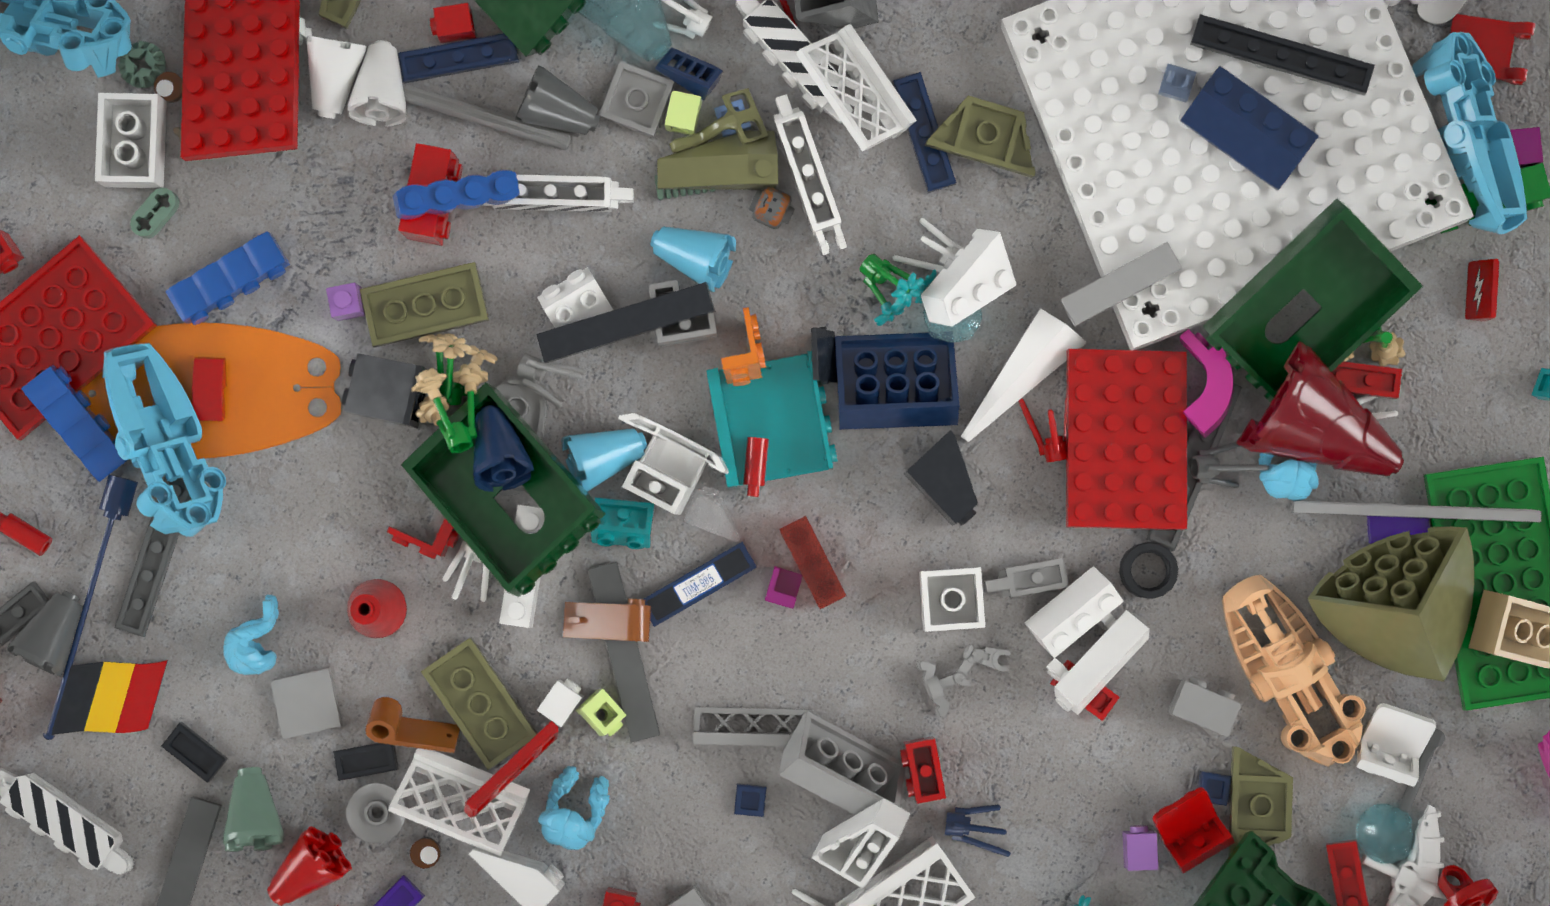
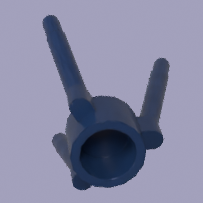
[945,805,1011,857]

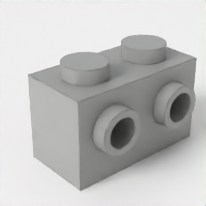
[1167,677,1241,737]

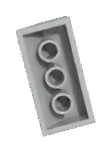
[779,711,905,815]

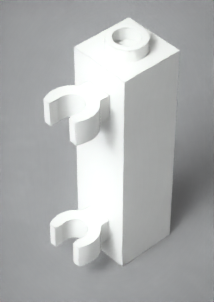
[1047,610,1149,715]

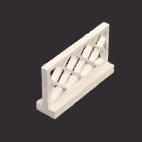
[796,24,917,152]
[388,748,530,857]
[835,836,975,906]

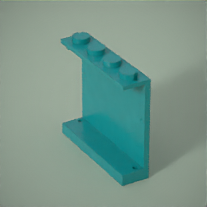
[706,351,838,488]

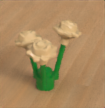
[412,363,488,453]

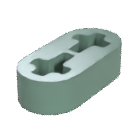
[130,188,179,239]

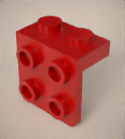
[1152,787,1235,874]

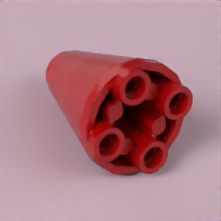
[267,826,352,906]

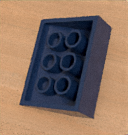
[835,332,960,430]

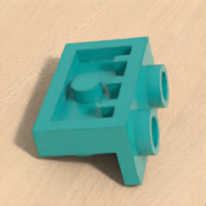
[591,497,654,550]

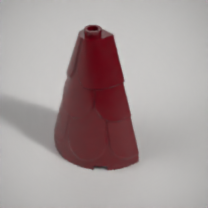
[1236,341,1404,477]

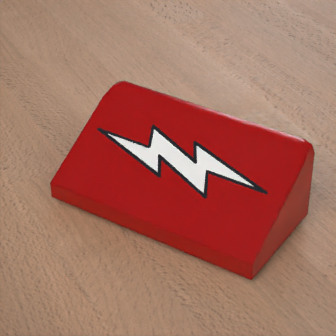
[1465,259,1499,321]

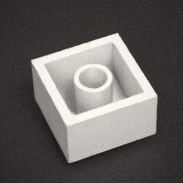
[919,567,985,632]

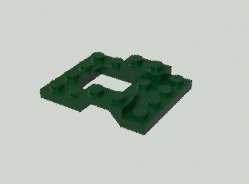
[1193,830,1331,906]

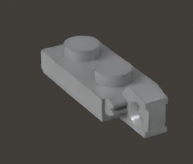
[983,558,1069,598]

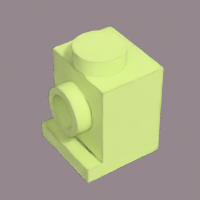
[575,689,626,736]

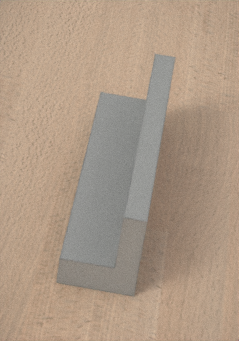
[693,706,814,746]

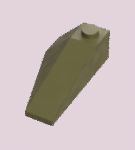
[657,130,778,190]

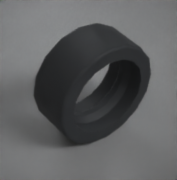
[1119,542,1179,599]

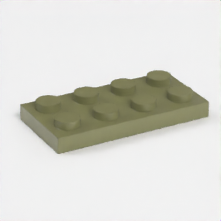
[359,262,489,348]
[421,637,537,770]

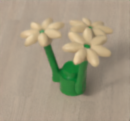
[419,333,497,405]

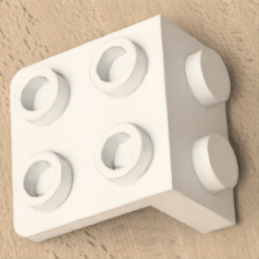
[537,267,613,328]
[1356,703,1436,787]

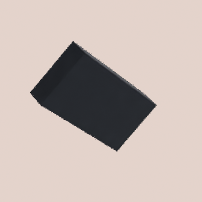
[161,722,228,783]
[333,743,399,781]

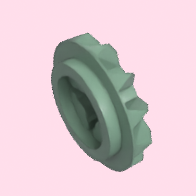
[117,40,166,88]

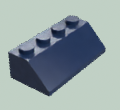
[1180,65,1319,191]

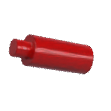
[743,437,769,497]
[0,512,52,556]

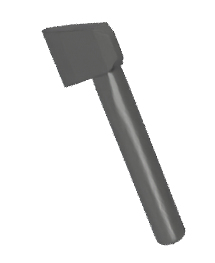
[1399,728,1446,813]

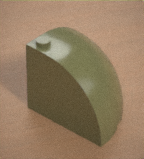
[1308,527,1474,682]

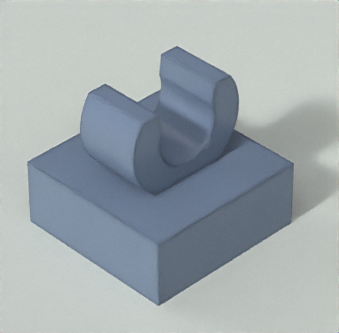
[1158,63,1197,103]

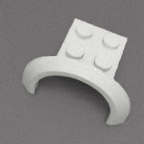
[618,413,729,515]

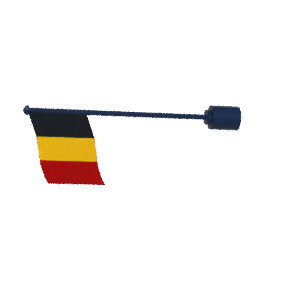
[43,474,168,740]

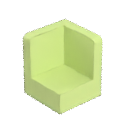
[665,91,702,135]

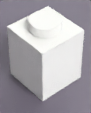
[537,678,584,727]

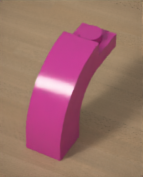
[1179,329,1234,438]

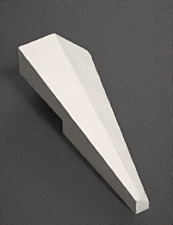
[960,308,1086,442]

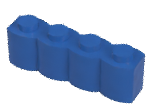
[393,170,520,220]
[165,231,290,325]
[21,365,128,482]

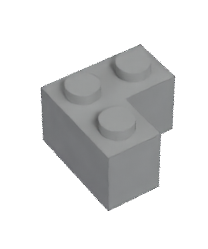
[648,280,718,347]

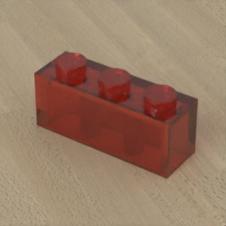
[779,516,847,610]

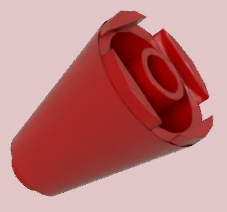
[347,579,407,638]

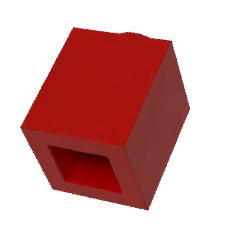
[430,2,476,44]

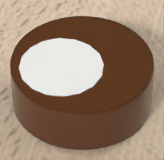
[154,72,183,103]
[410,837,441,869]

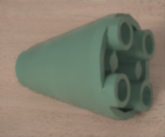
[223,767,284,852]

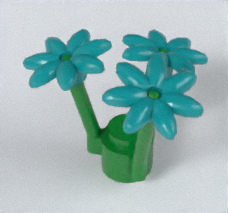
[860,254,937,326]

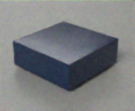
[1198,771,1231,806]
[734,783,767,817]

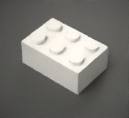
[95,93,167,188]

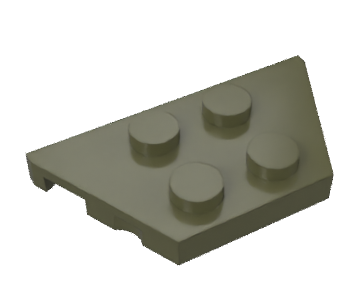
[925,95,1036,178]
[1228,746,1293,857]

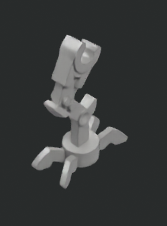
[916,645,1011,717]

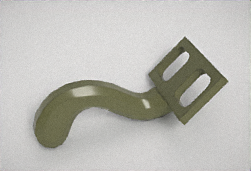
[669,88,769,153]

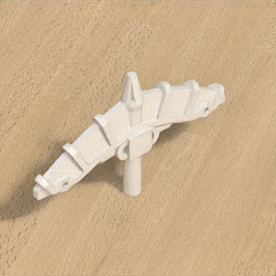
[1361,805,1448,906]

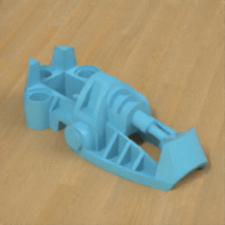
[0,0,132,78]
[1412,32,1527,234]
[102,343,226,537]

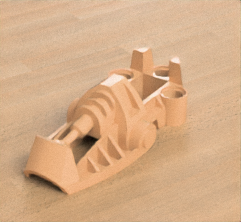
[1222,575,1366,767]

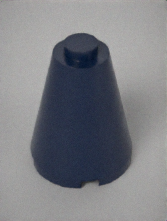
[473,405,533,492]

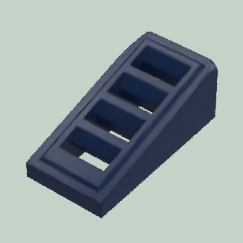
[655,47,723,101]

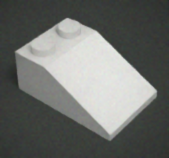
[469,847,565,906]

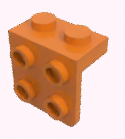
[721,307,766,386]

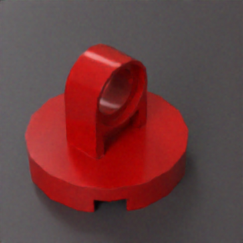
[1438,865,1499,906]

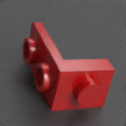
[387,519,460,559]

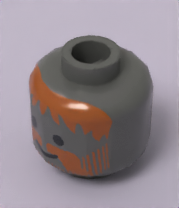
[749,186,795,229]

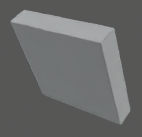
[599,61,675,138]
[270,667,343,739]

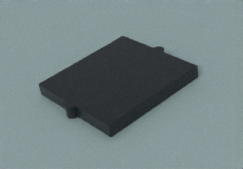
[811,327,837,385]

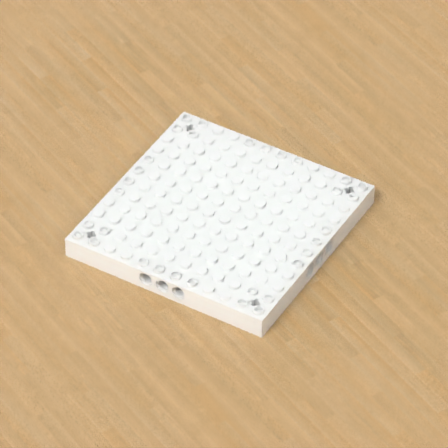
[1001,0,1474,351]

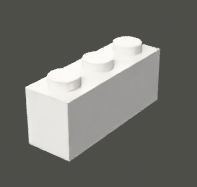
[1024,566,1124,658]

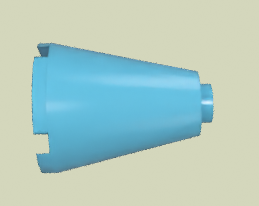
[650,226,736,292]
[561,428,647,492]

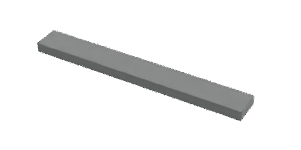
[1291,501,1541,522]

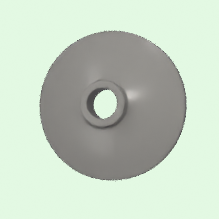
[346,783,406,843]

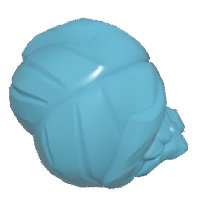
[1258,453,1319,501]
[223,595,279,675]
[538,766,609,850]

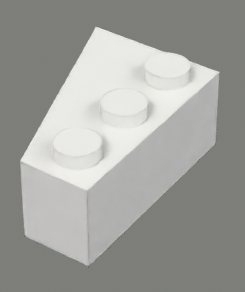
[921,229,1016,326]
[811,798,910,889]

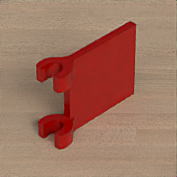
[1450,14,1536,85]

